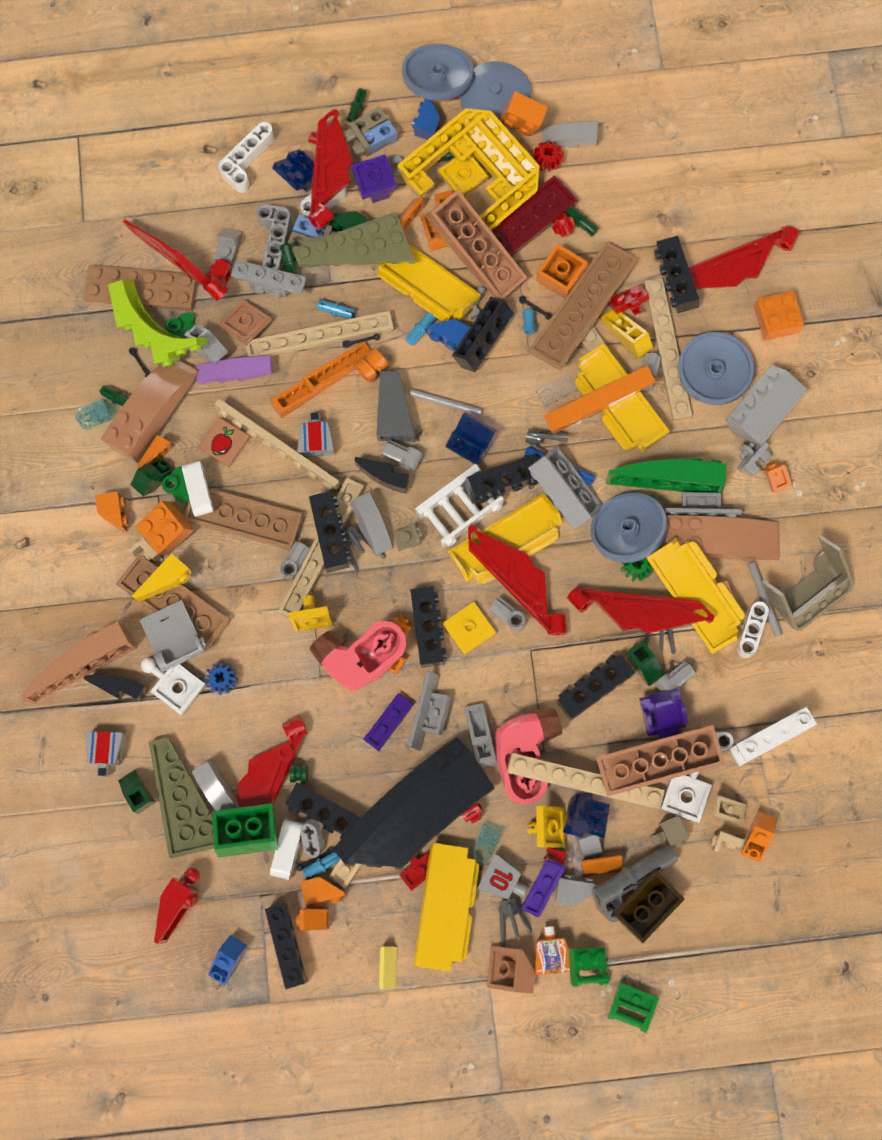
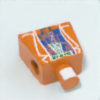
[535,926,570,975]

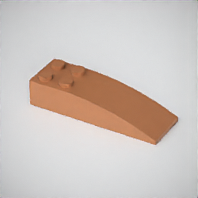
[425,189,527,299]
[101,361,199,463]
[663,515,779,560]
[21,622,137,704]
[596,724,725,796]

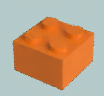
[499,91,548,136]
[537,243,588,298]
[754,290,804,341]
[136,501,194,555]

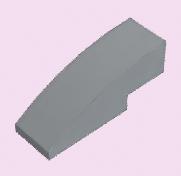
[542,122,598,148]
[350,493,392,556]
[464,703,497,768]
[192,761,240,811]

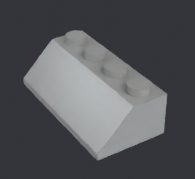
[726,365,807,446]
[528,445,602,529]

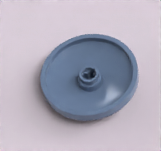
[402,44,473,100]
[460,61,531,128]
[678,332,754,405]
[590,493,668,563]

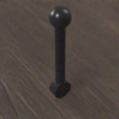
[519,296,552,320]
[343,333,380,348]
[129,348,150,378]
[296,848,334,871]

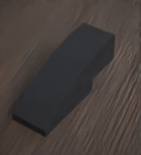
[354,457,410,494]
[83,674,149,702]

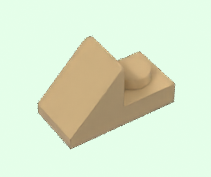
[712,795,747,824]
[329,859,363,889]

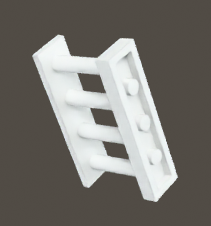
[415,464,504,548]
[729,707,817,767]

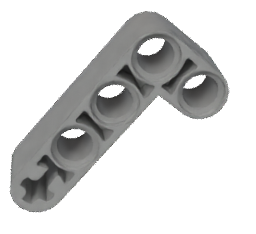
[256,204,292,271]

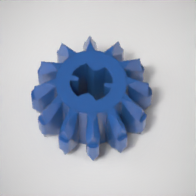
[204,662,238,695]

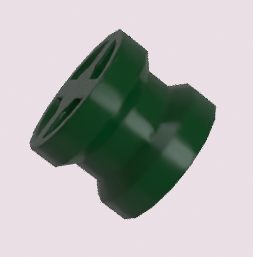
[290,763,308,783]

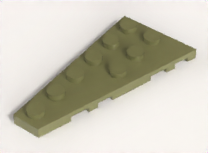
[292,212,415,267]
[149,737,214,859]

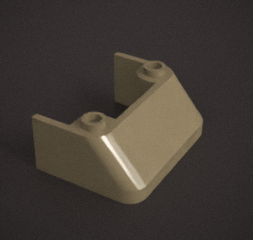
[762,535,854,631]

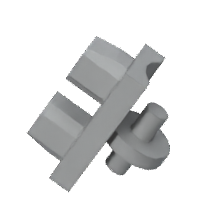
[737,441,772,476]

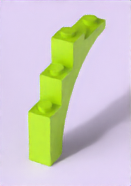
[108,280,208,367]

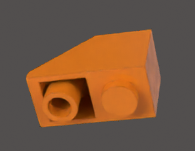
[95,491,129,533]
[741,812,777,862]
[300,877,346,909]
[296,909,329,930]

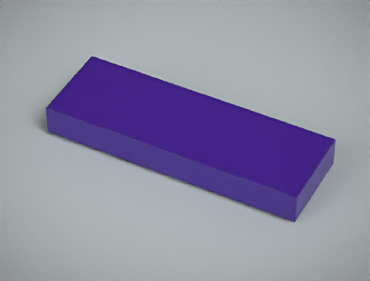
[363,693,414,752]
[521,856,566,918]

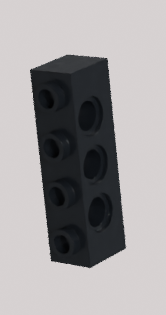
[654,235,700,314]
[452,296,514,372]
[463,454,539,504]
[309,491,352,573]
[410,586,447,668]
[557,654,635,721]
[285,782,361,839]
[265,903,308,990]

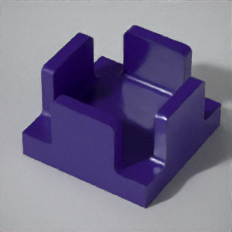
[351,154,397,203]
[639,689,688,739]

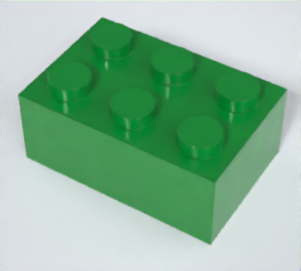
[212,803,278,858]

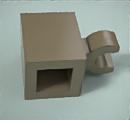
[649,816,689,848]

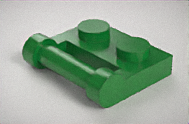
[569,947,610,987]
[607,982,659,1033]

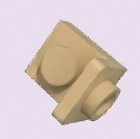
[129,538,162,563]
[710,831,744,852]

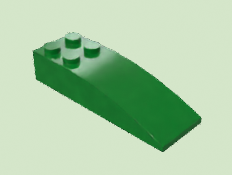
[606,458,727,493]

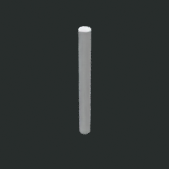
[409,389,483,416]
[748,562,782,637]

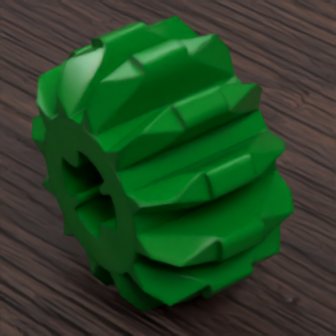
[621,557,654,582]

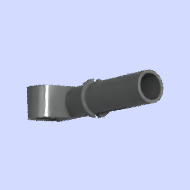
[592,844,678,922]

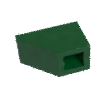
[330,211,369,232]
[130,457,175,497]
[625,641,664,687]
[118,770,155,814]

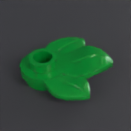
[165,313,196,338]
[162,466,190,502]

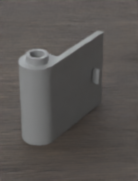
[140,600,207,672]

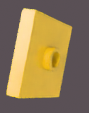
[438,155,488,196]
[442,602,496,656]

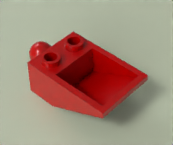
[154,868,200,944]

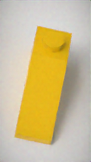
[600,309,653,359]
[132,553,192,602]

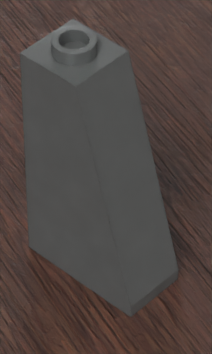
[376,369,415,442]

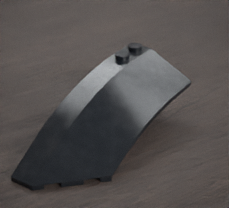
[333,737,495,870]

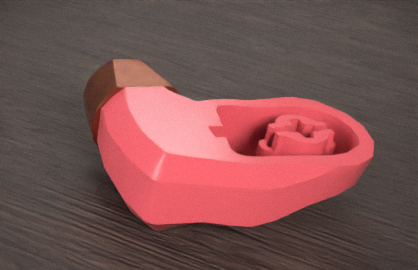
[309,621,406,691]
[495,707,563,805]

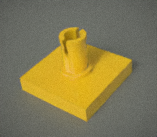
[289,595,333,632]
[527,806,565,848]

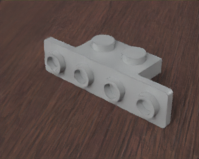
[231,260,306,298]
[664,492,742,518]
[408,671,452,751]

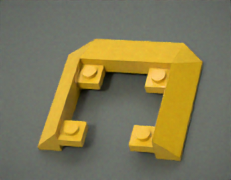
[397,108,539,230]

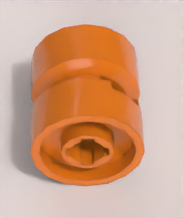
[354,348,389,383]

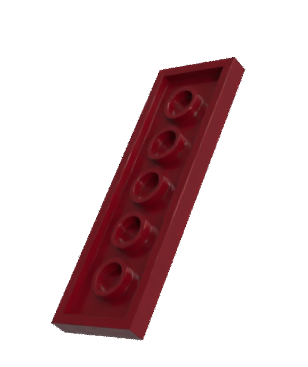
[491,175,578,257]

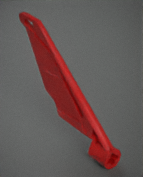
[307,109,352,230]
[122,219,228,301]
[677,226,799,292]
[468,525,567,636]
[567,586,715,634]
[237,716,308,808]

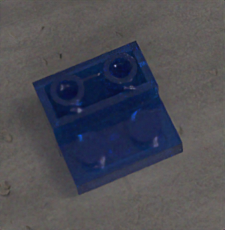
[272,149,314,192]
[445,412,498,465]
[563,792,610,838]

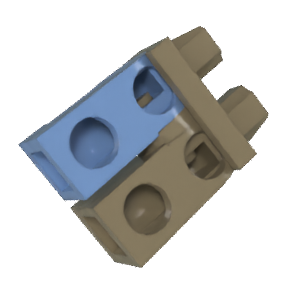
[343,106,398,157]
[288,215,337,255]

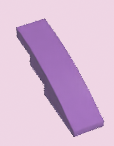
[196,356,273,385]

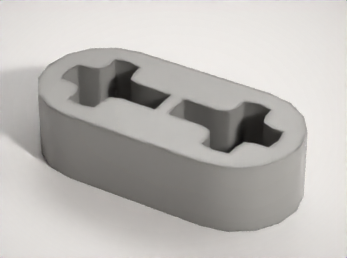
[301,819,324,858]

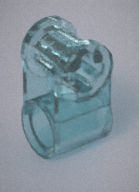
[75,398,114,430]
[473,823,502,863]

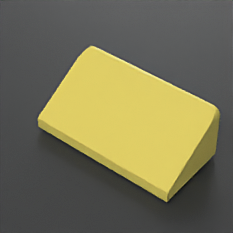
[379,946,397,989]

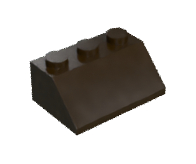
[613,870,685,944]

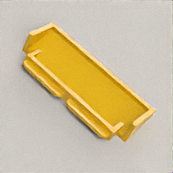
[377,243,481,322]
[574,343,670,453]
[447,493,562,584]
[647,537,745,654]
[413,843,479,972]

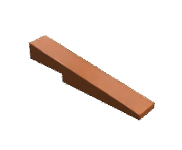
[271,341,370,419]
[543,365,656,434]

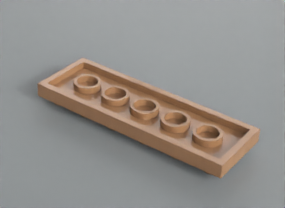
[83,265,197,311]
[184,488,303,550]
[116,554,230,651]

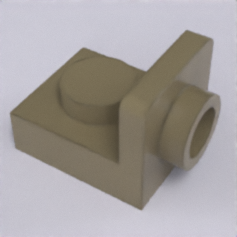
[393,523,422,551]

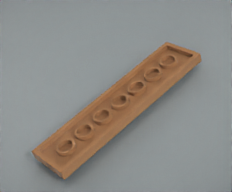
[528,241,638,371]

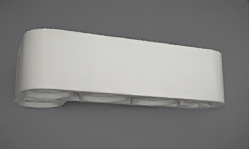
[218,122,275,193]

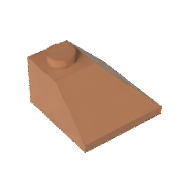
[487,946,535,993]

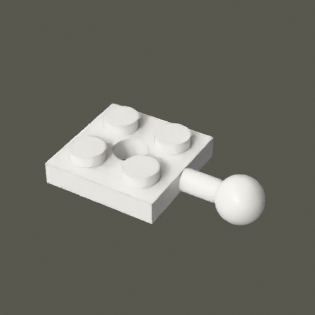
[141,658,206,715]
[661,771,712,823]

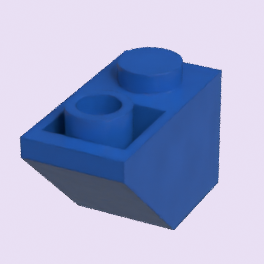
[412,98,440,140]
[427,319,470,351]
[208,935,247,985]

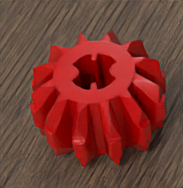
[533,139,564,172]

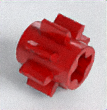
[552,214,575,237]
[461,802,484,824]

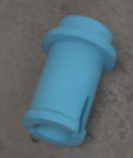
[522,309,537,334]

